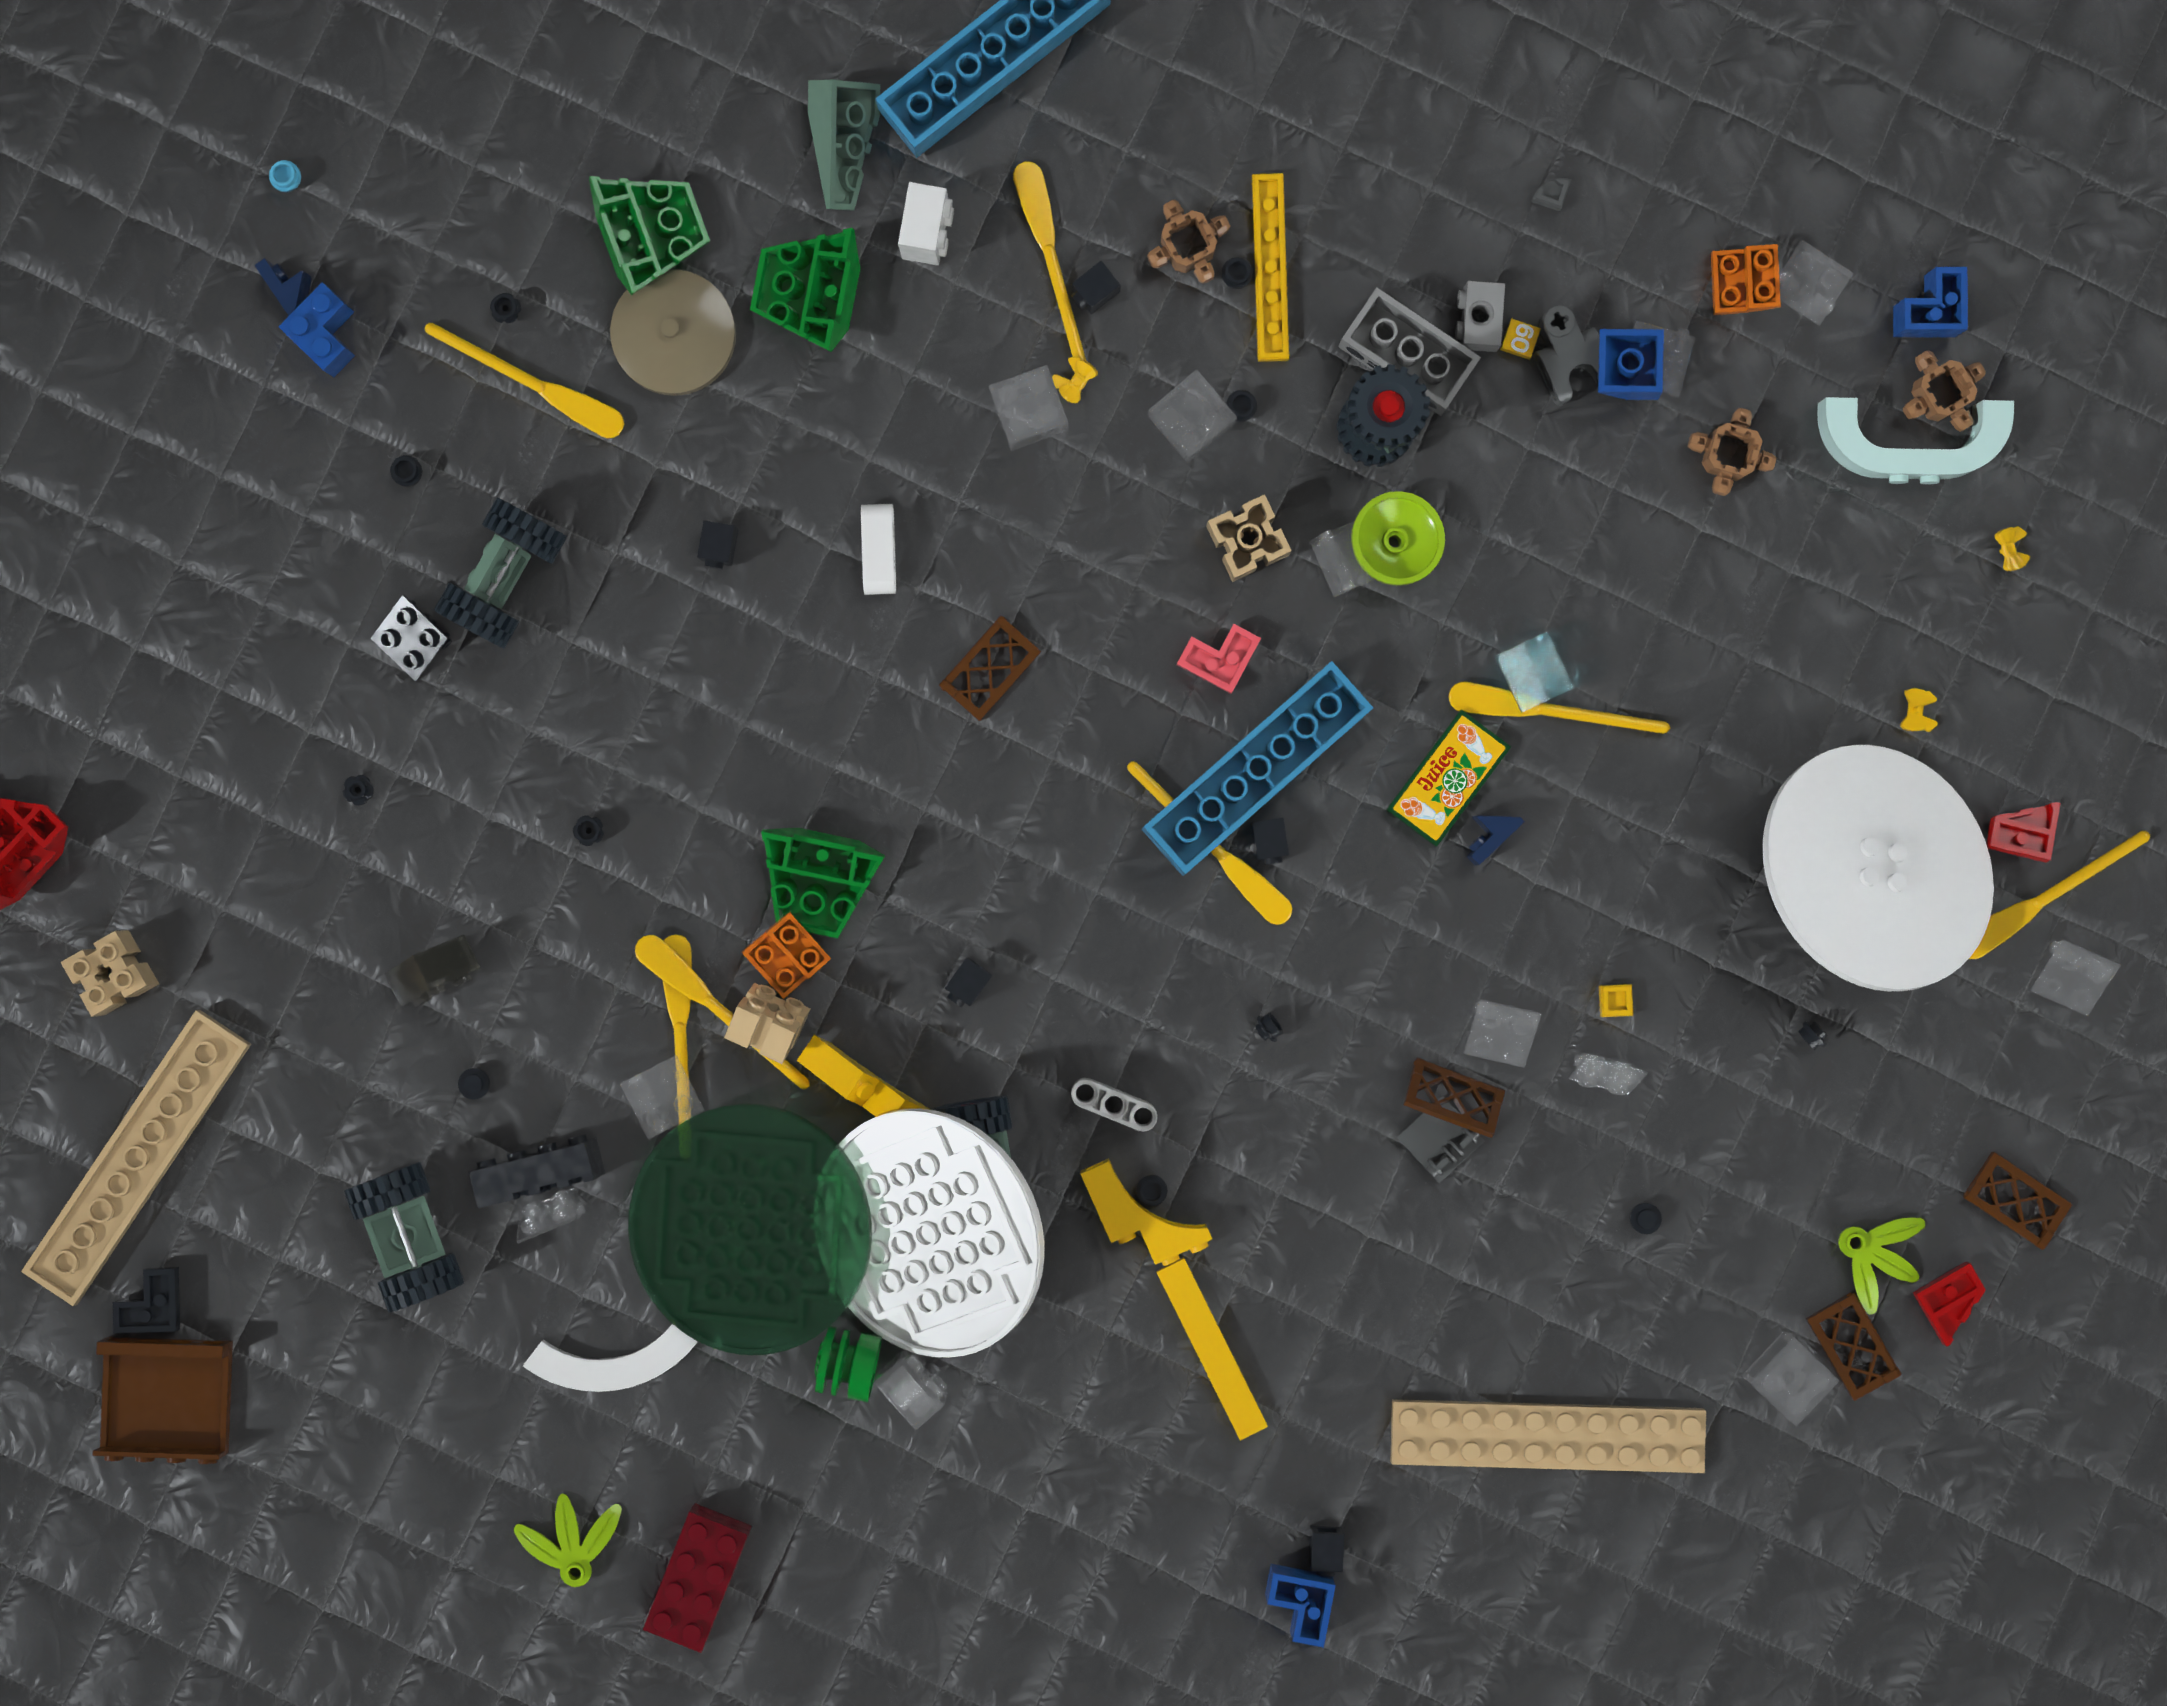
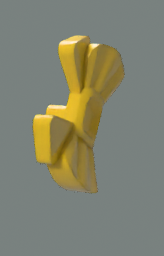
[1052,357,1098,403]
[1995,526,2030,571]
[1900,688,1938,732]

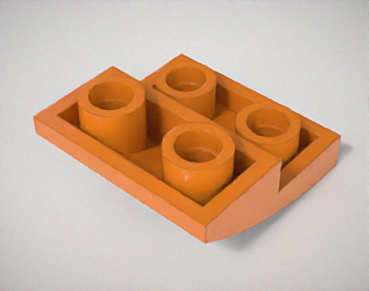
[1711,244,1781,315]
[742,912,831,999]

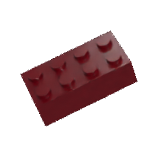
[643,1503,752,1653]

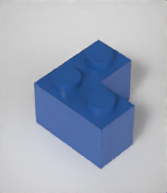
[1893,267,1968,337]
[279,282,355,378]
[1265,1564,1336,1648]

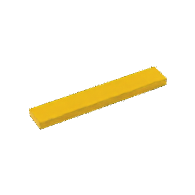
[1252,173,1289,362]
[1156,1257,1268,1441]

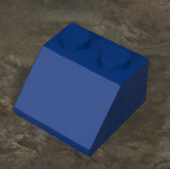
[1598,329,1664,400]

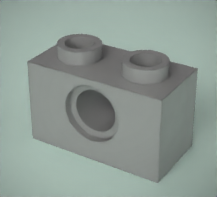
[1455,281,1505,352]

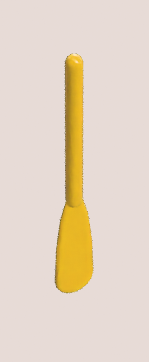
[1013,161,1086,361]
[425,323,624,438]
[1449,681,1670,734]
[1127,761,1292,925]
[1969,831,2150,959]
[663,934,693,1159]
[635,935,810,1089]

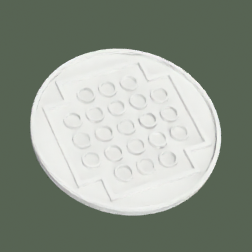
[1763,745,1994,992]
[815,1108,1044,1358]

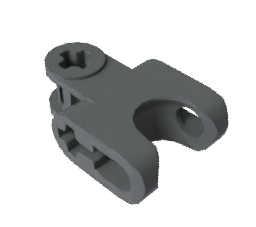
[1534,305,1599,406]

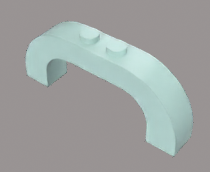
[1817,397,2014,484]

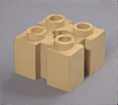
[1206,494,1291,582]
[61,930,159,1017]
[724,983,811,1064]

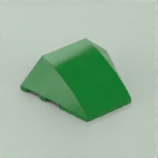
[589,176,710,295]
[750,228,860,352]
[761,827,885,939]

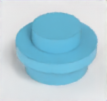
[269,160,301,192]

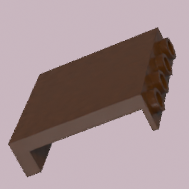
[93,1337,233,1464]

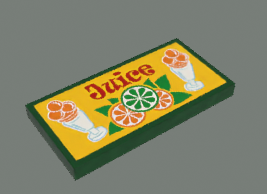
[1386,710,1511,847]

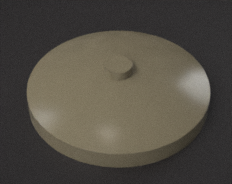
[610,269,736,396]

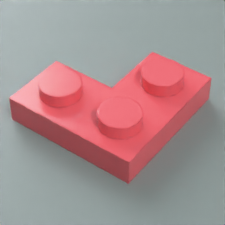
[1176,624,1261,694]

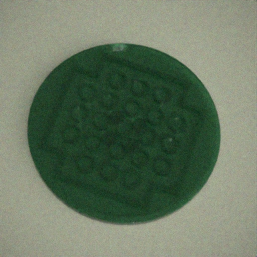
[628,1103,872,1355]

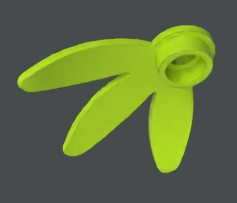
[1838,1218,1925,1315]
[514,1494,622,1587]

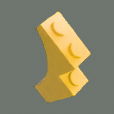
[797,1035,930,1117]
[1080,1158,1212,1266]

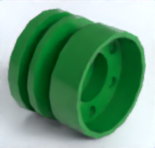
[814,1326,882,1402]

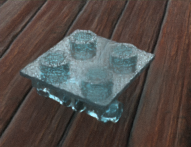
[1495,632,1574,713]

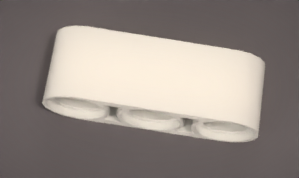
[861,504,896,595]
[1071,1078,1157,1132]

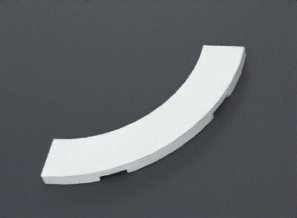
[523,1322,699,1392]

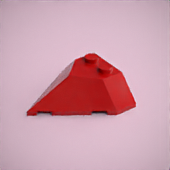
[0,798,68,910]

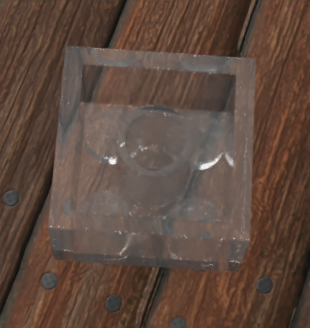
[988,365,1069,451]
[1148,369,1237,464]
[1741,1331,1839,1427]
[874,1349,948,1430]

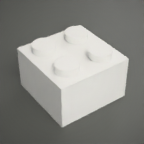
[898,182,954,266]

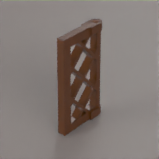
[939,615,1041,721]
[1403,1057,1505,1138]
[1963,1152,2073,1250]
[1806,1292,1902,1401]

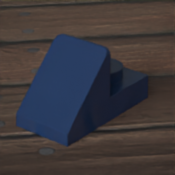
[254,258,312,316]
[1466,816,1525,865]

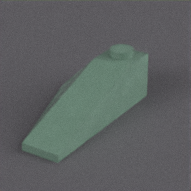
[808,79,880,210]

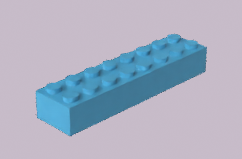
[875,0,1111,158]
[1141,661,1373,876]

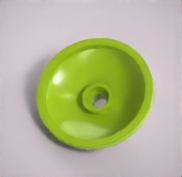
[1351,491,1445,585]

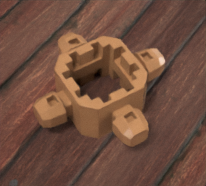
[1147,199,1231,284]
[1903,350,1986,432]
[1688,408,1777,496]

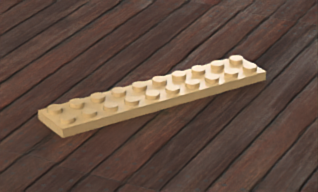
[21,1010,251,1306]
[1390,1399,1706,1473]

